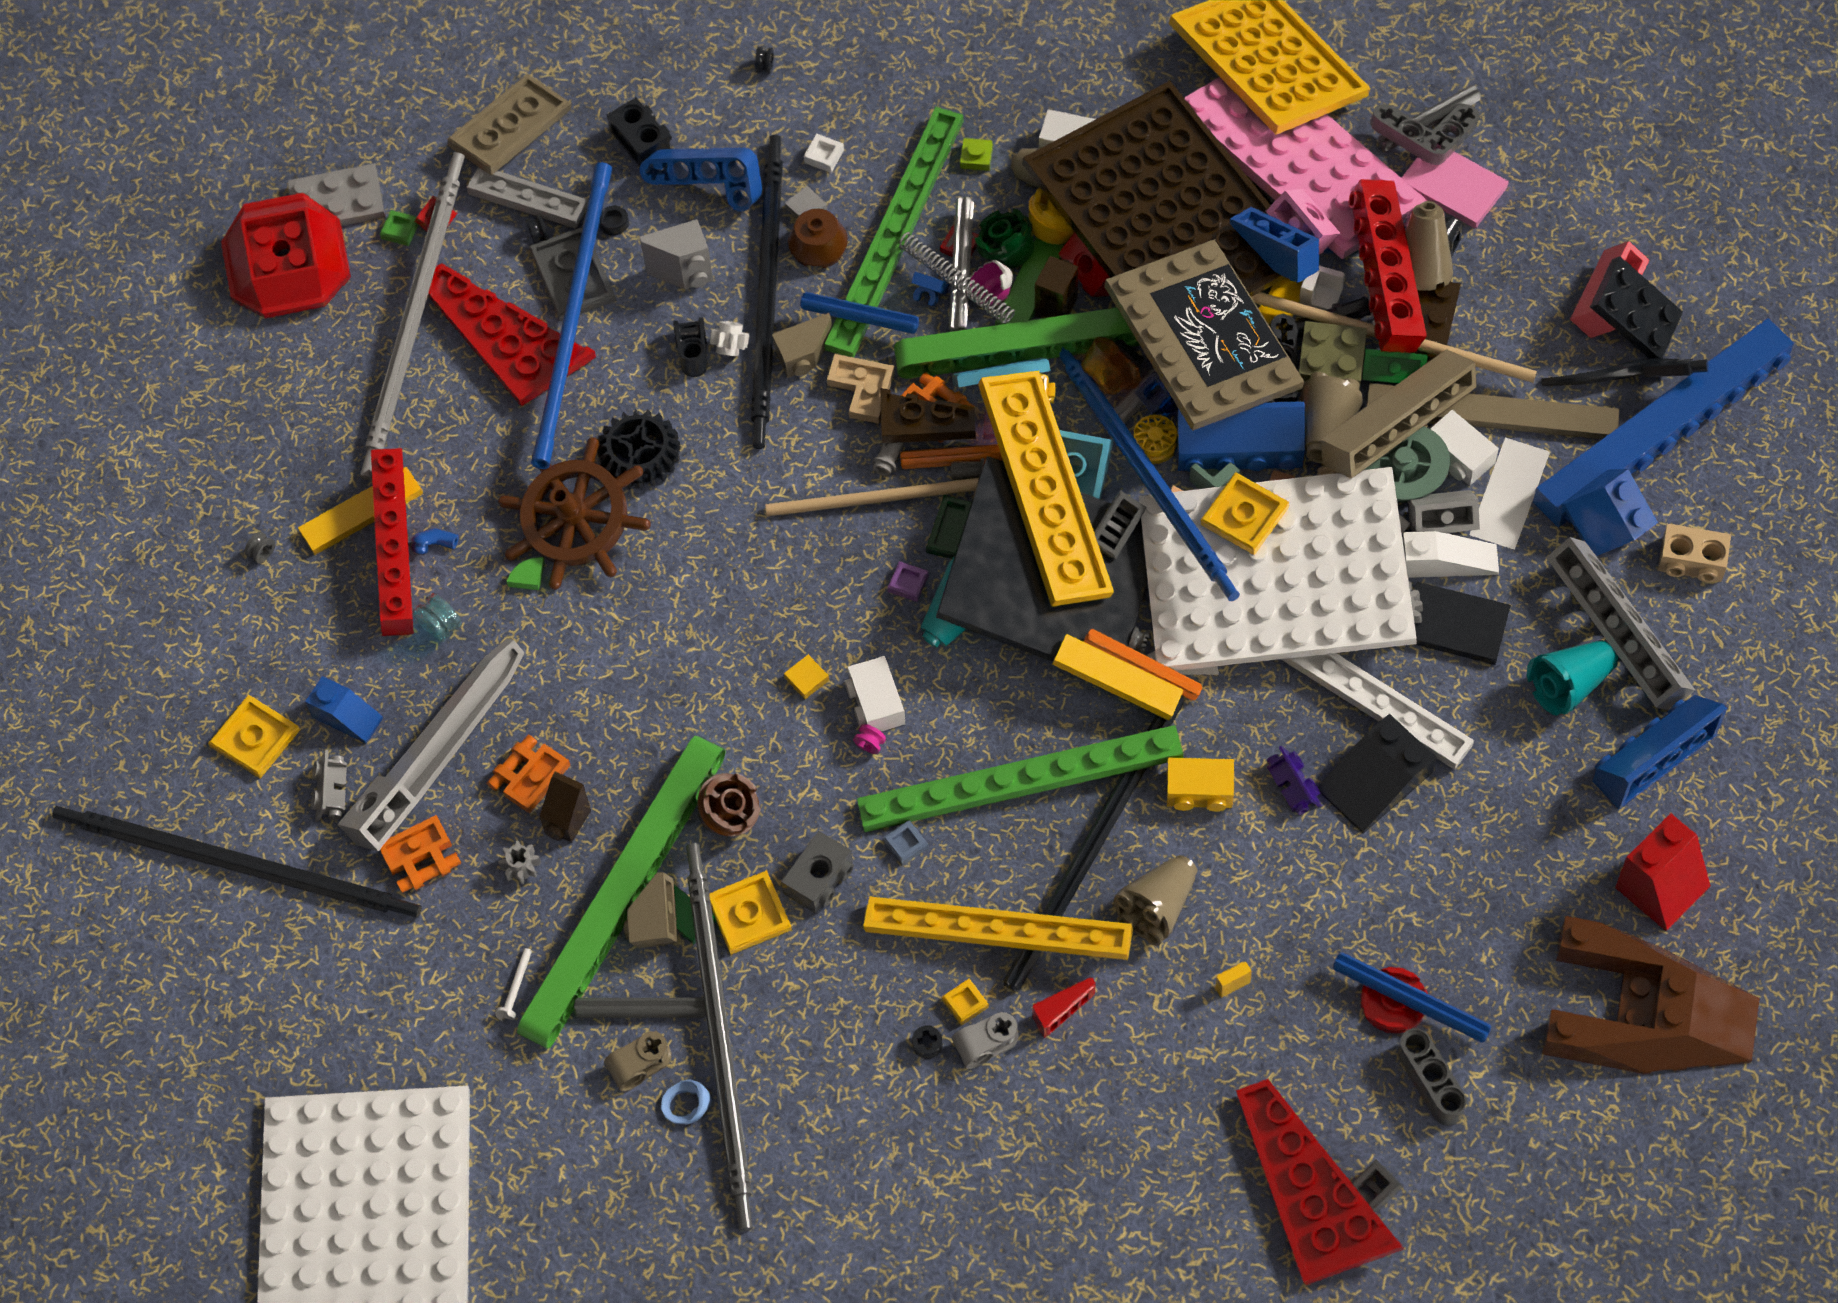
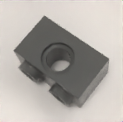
[781,830,854,914]

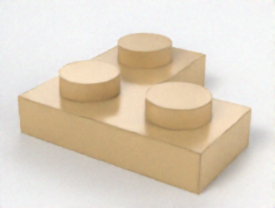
[827,354,895,424]

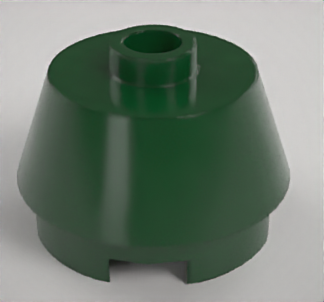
[975,208,1034,269]

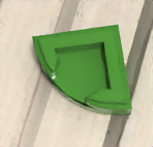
[507,557,545,590]

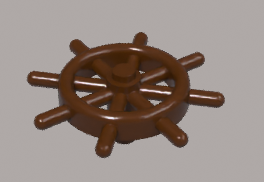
[498,437,651,590]

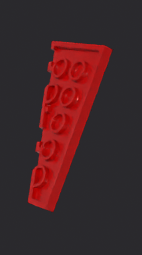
[428,263,596,407]
[1236,1079,1404,1285]

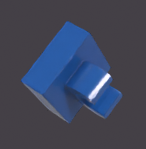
[911,271,949,306]

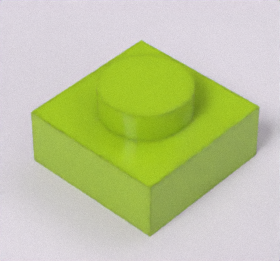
[960,138,993,171]

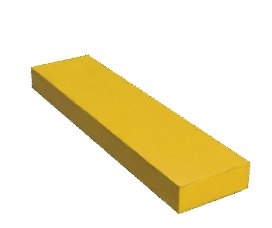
[298,466,423,555]
[1052,634,1183,720]

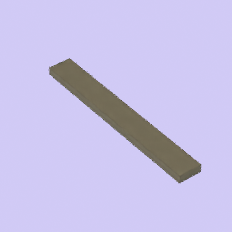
[1367,383,1619,439]

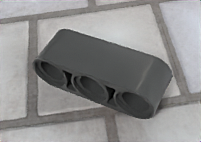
[1398,1028,1467,1126]

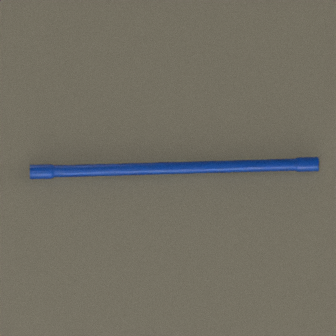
[531,162,612,469]

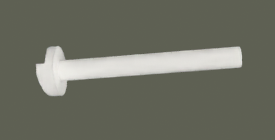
[495,948,532,1021]

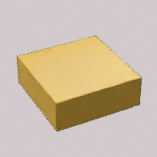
[784,654,830,699]
[1215,961,1252,998]
[942,979,989,1026]

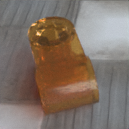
[1081,337,1140,395]

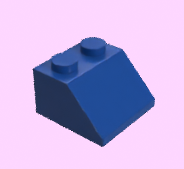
[1561,469,1658,556]

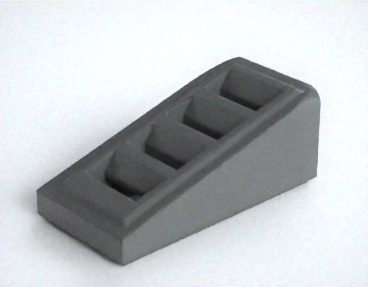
[1094,490,1147,560]
[1352,1159,1403,1213]

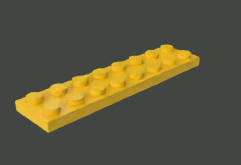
[978,371,1114,606]

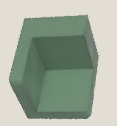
[1189,462,1240,489]

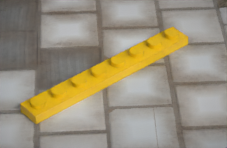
[863,896,1133,960]

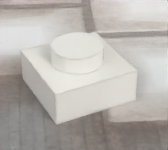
[804,134,844,173]

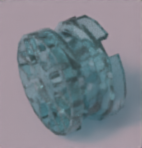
[413,593,462,643]

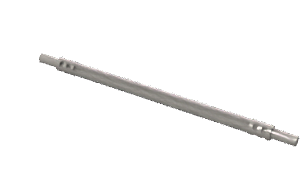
[360,152,464,481]

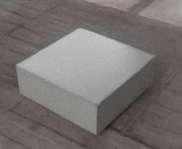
[785,186,827,219]

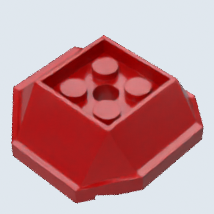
[221,193,351,319]

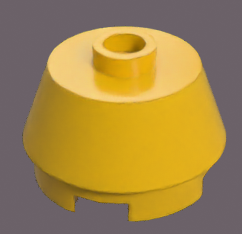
[1028,187,1074,244]

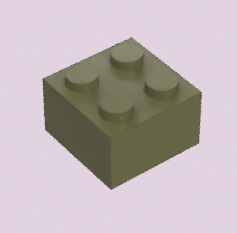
[1297,321,1367,393]

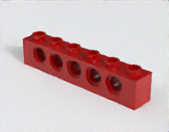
[1348,179,1427,353]
[371,448,414,636]

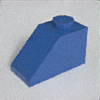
[305,676,383,744]

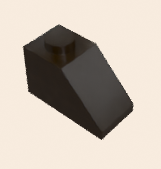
[540,771,591,843]

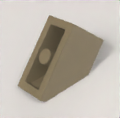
[772,313,832,378]
[624,872,678,948]

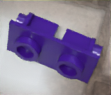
[1267,746,1322,815]

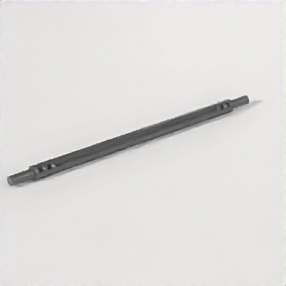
[686,843,753,1232]

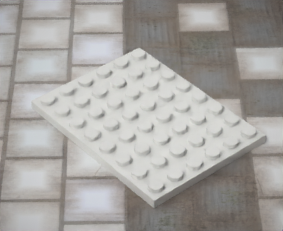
[1139,467,1417,671]
[257,1086,470,1303]

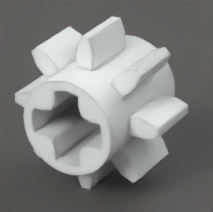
[710,321,749,356]

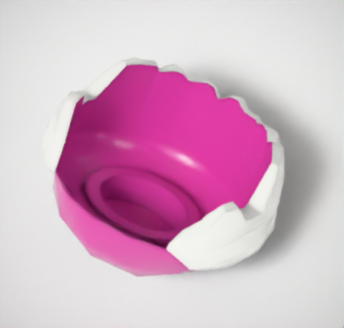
[969,260,1013,306]

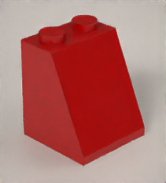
[1615,813,1711,931]

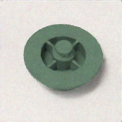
[1364,426,1450,503]

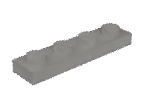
[467,167,588,229]

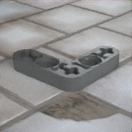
[1370,104,1480,165]

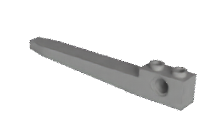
[337,639,525,851]

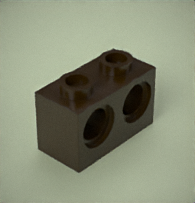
[1035,256,1078,319]

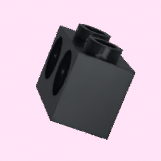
[607,97,672,167]

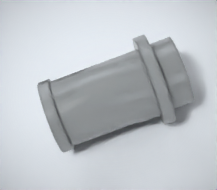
[872,442,904,477]

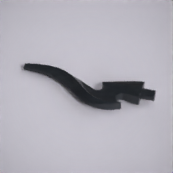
[1541,358,1709,386]

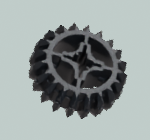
[597,408,681,490]

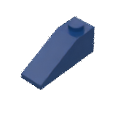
[1230,207,1319,283]

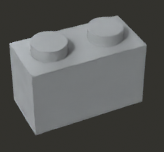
[1408,490,1480,533]

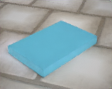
[952,358,1051,388]

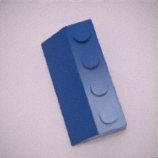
[1176,402,1305,472]
[1592,695,1727,809]

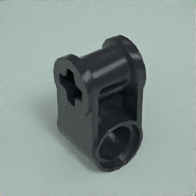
[673,317,708,377]

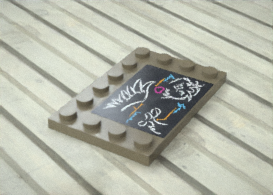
[1104,239,1304,431]

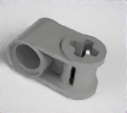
[951,1012,1019,1069]

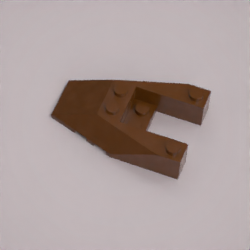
[1542,916,1760,1074]

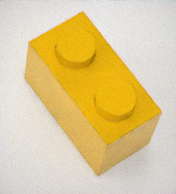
[1167,758,1234,812]

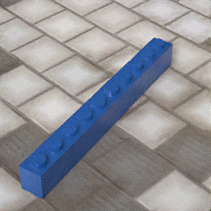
[1533,318,1794,528]

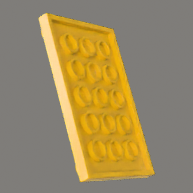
[1169,0,1370,135]

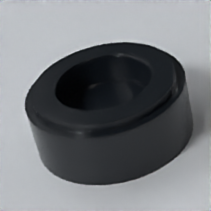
[599,205,629,236]

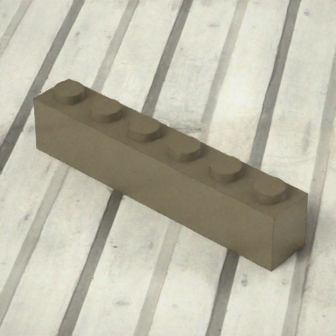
[1321,349,1476,479]

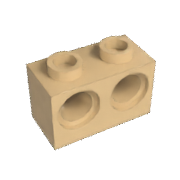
[1658,523,1731,583]

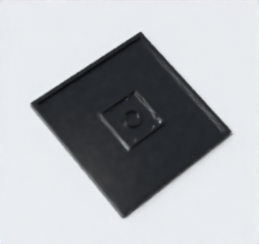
[936,456,1148,662]

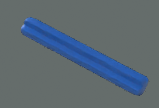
[800,292,919,334]

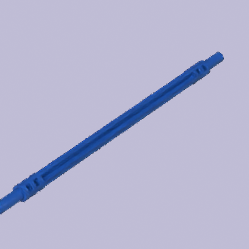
[1059,347,1240,602]

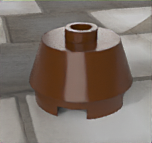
[788,208,848,268]
[697,773,761,837]

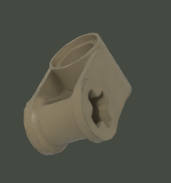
[604,1031,672,1092]

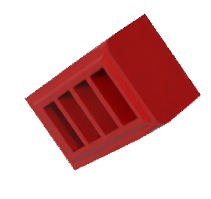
[1032,977,1096,1038]

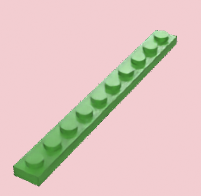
[825,107,964,358]
[857,725,1184,832]

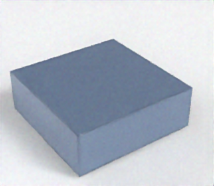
[883,820,929,866]

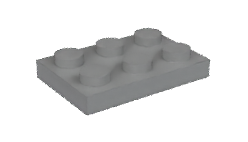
[288,163,386,226]

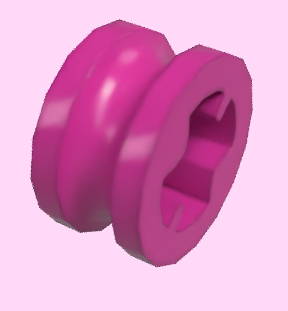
[853,724,886,754]

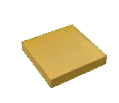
[1200,472,1289,555]
[208,694,300,779]
[709,870,792,955]

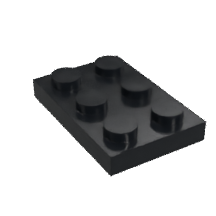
[1590,256,1683,358]

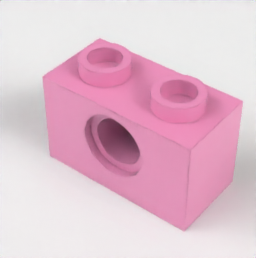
[1266,188,1340,255]

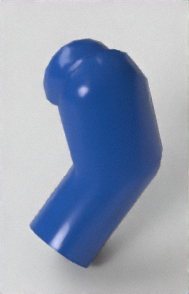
[411,528,459,554]

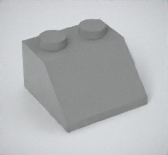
[639,219,714,289]

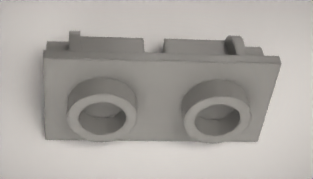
[311,750,347,822]

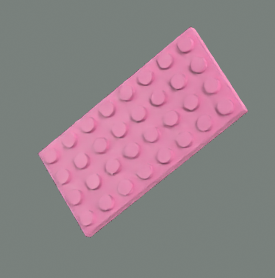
[1185,77,1426,259]

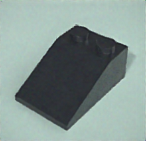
[1318,713,1436,834]

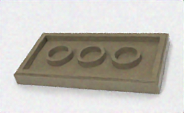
[447,74,571,176]

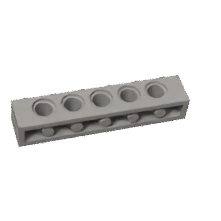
[1546,537,1695,710]

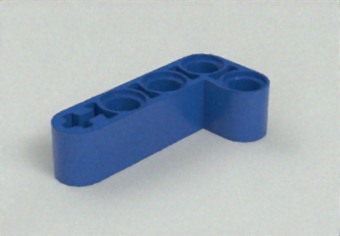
[640,147,762,212]

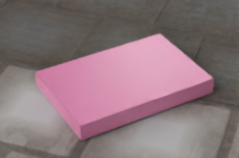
[1402,144,1509,229]

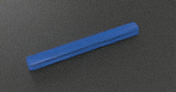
[1333,952,1491,1042]

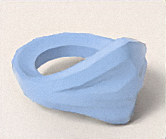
[661,1080,712,1125]

